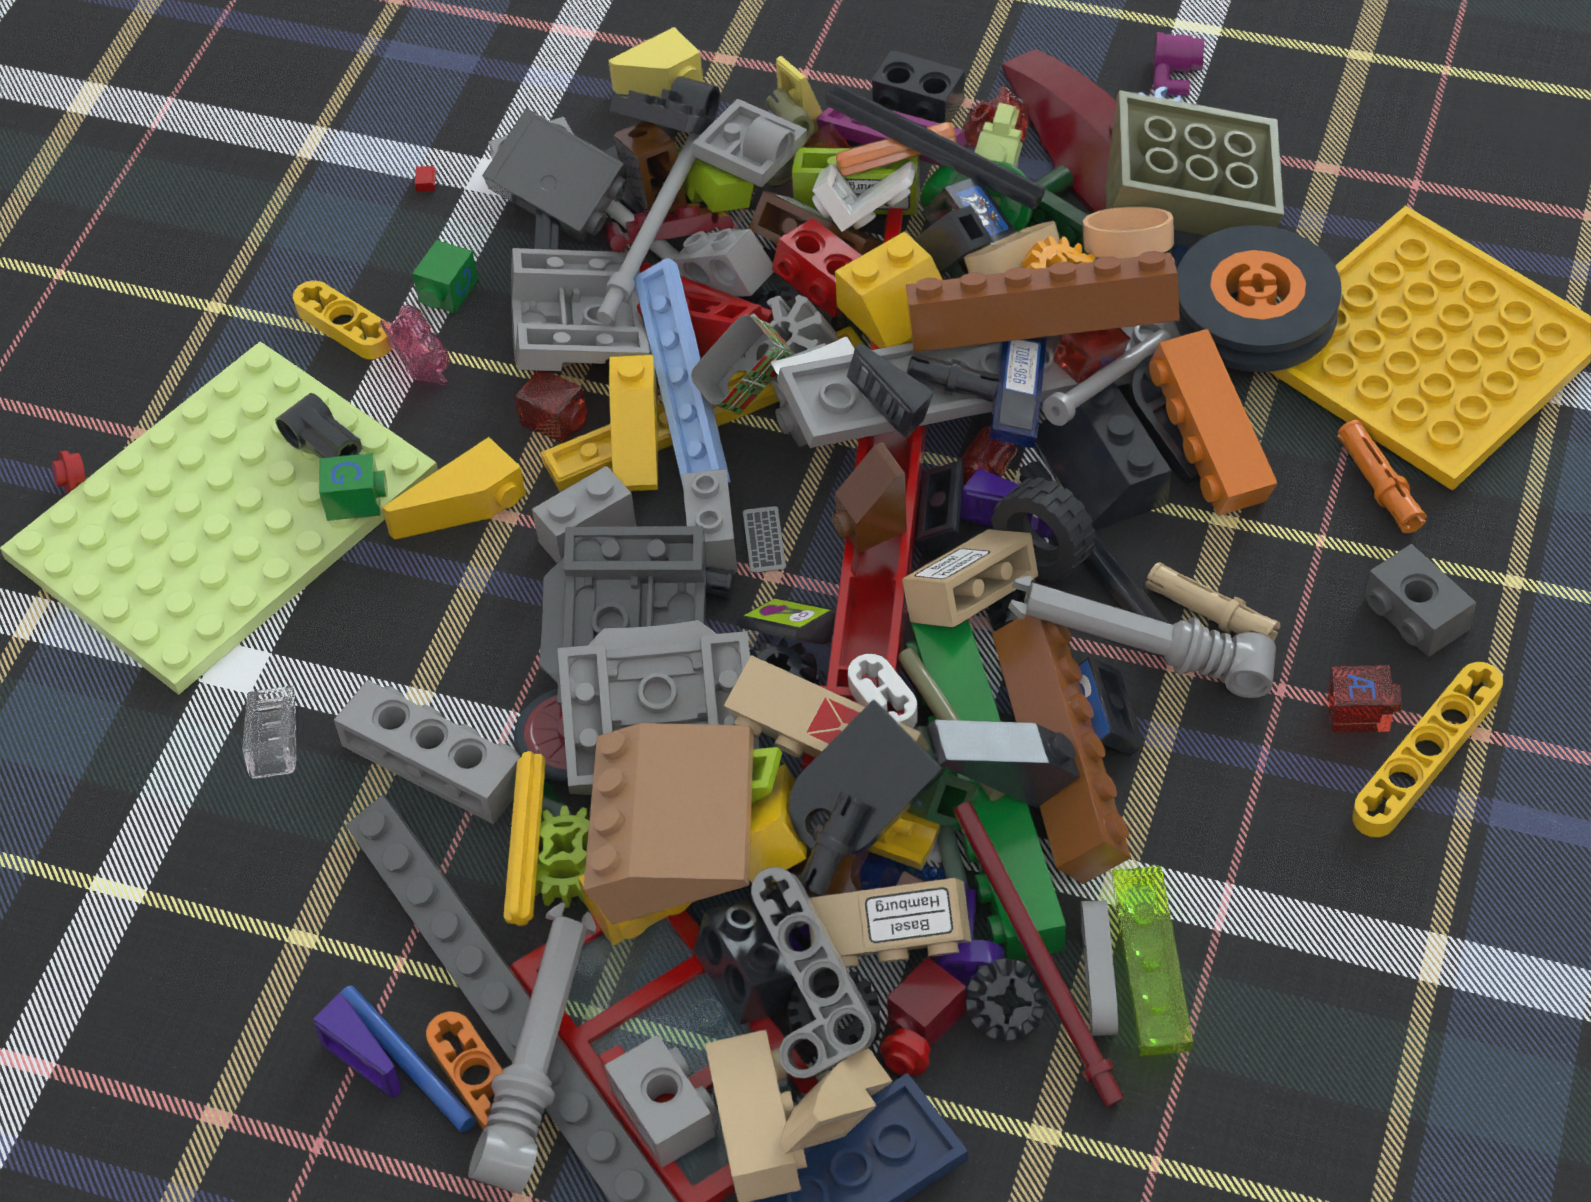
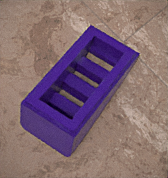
[960,468,1055,539]
[314,994,402,1098]

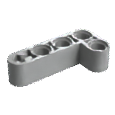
[751,867,876,1078]

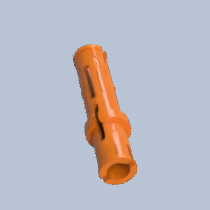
[1337,420,1427,533]

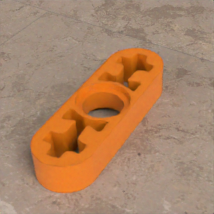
[426,1012,502,1130]

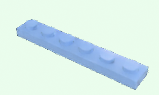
[634,257,731,484]

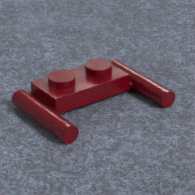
[604,203,734,252]

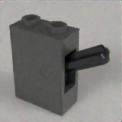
[482,108,628,250]

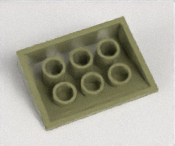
[1106,90,1284,236]

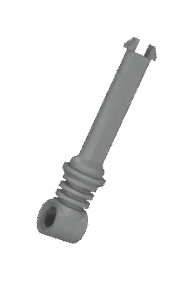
[1008,576,1276,698]
[469,902,596,1194]

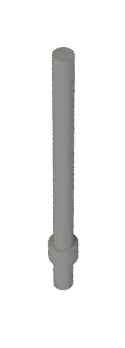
[596,133,700,324]

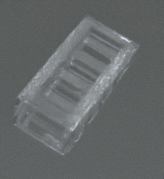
[242,686,296,779]

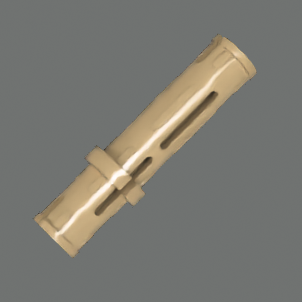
[1145,562,1280,641]

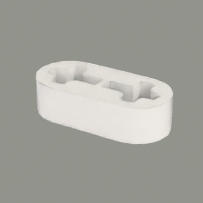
[848,654,917,729]

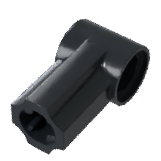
[275,393,363,459]

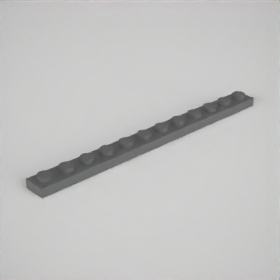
[345,795,679,1202]

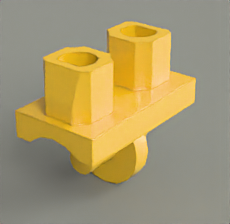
[867,812,941,871]

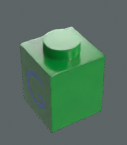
[412,240,479,313]
[319,453,388,521]

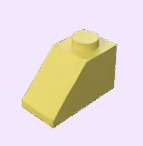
[609,27,703,97]

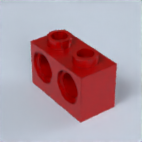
[771,218,862,318]

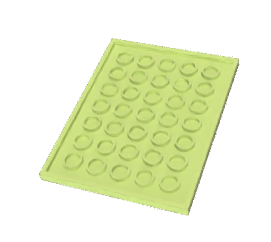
[0,341,438,695]

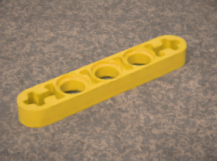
[1353,662,1503,837]

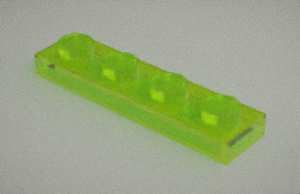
[1112,866,1193,1056]

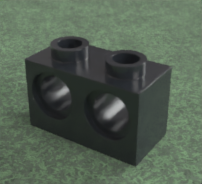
[872,50,965,124]
[693,899,795,1025]

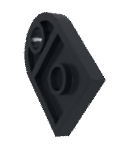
[1129,352,1261,485]
[789,699,946,857]

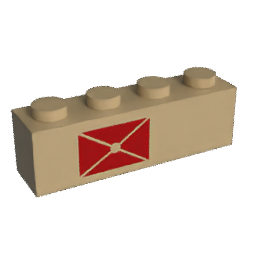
[724,655,930,758]

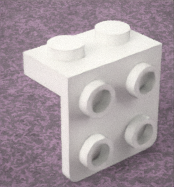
[812,161,916,232]

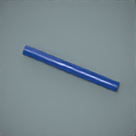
[340,985,476,1133]

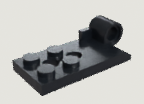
[609,76,720,135]

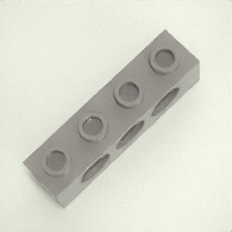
[334,679,520,824]

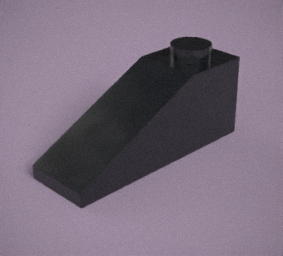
[928,720,1080,808]

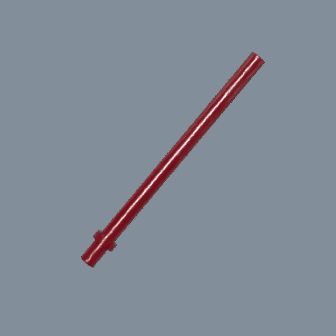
[953,801,1124,1108]

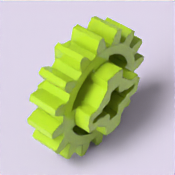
[535,806,589,908]

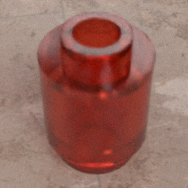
[960,427,1017,485]

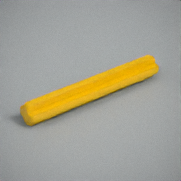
[504,751,546,926]

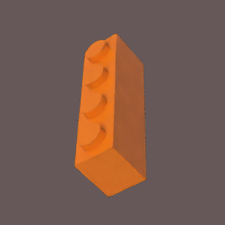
[1149,329,1277,516]

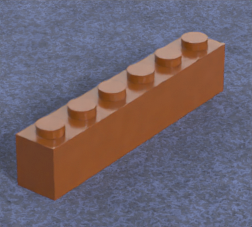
[906,251,1180,352]
[992,615,1131,884]

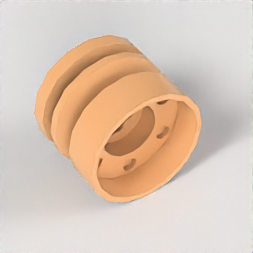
[1083,206,1175,263]

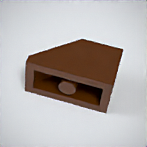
[832,442,907,553]

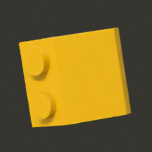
[835,232,943,349]

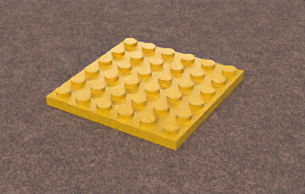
[1270,206,1591,491]

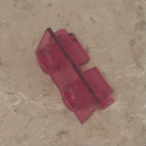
[379,305,449,385]

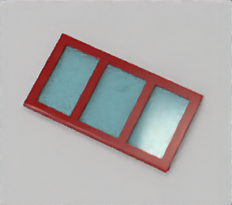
[510,910,819,1202]

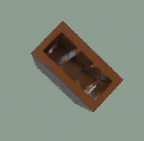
[614,121,687,214]

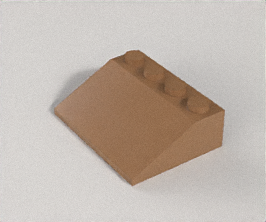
[584,723,754,925]

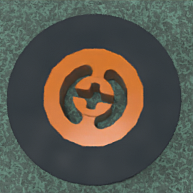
[1175,225,1342,372]

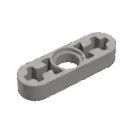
[1081,900,1118,1036]

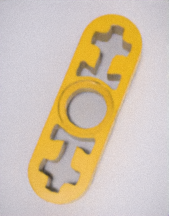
[293,281,393,359]

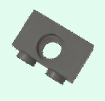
[1365,544,1476,658]

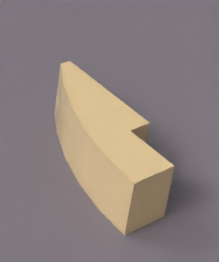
[780,1048,892,1154]

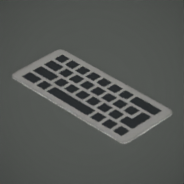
[743,506,786,573]

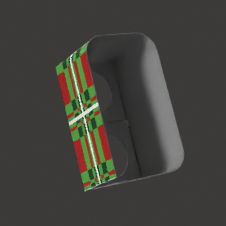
[691,315,794,414]

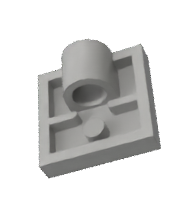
[692,98,807,187]

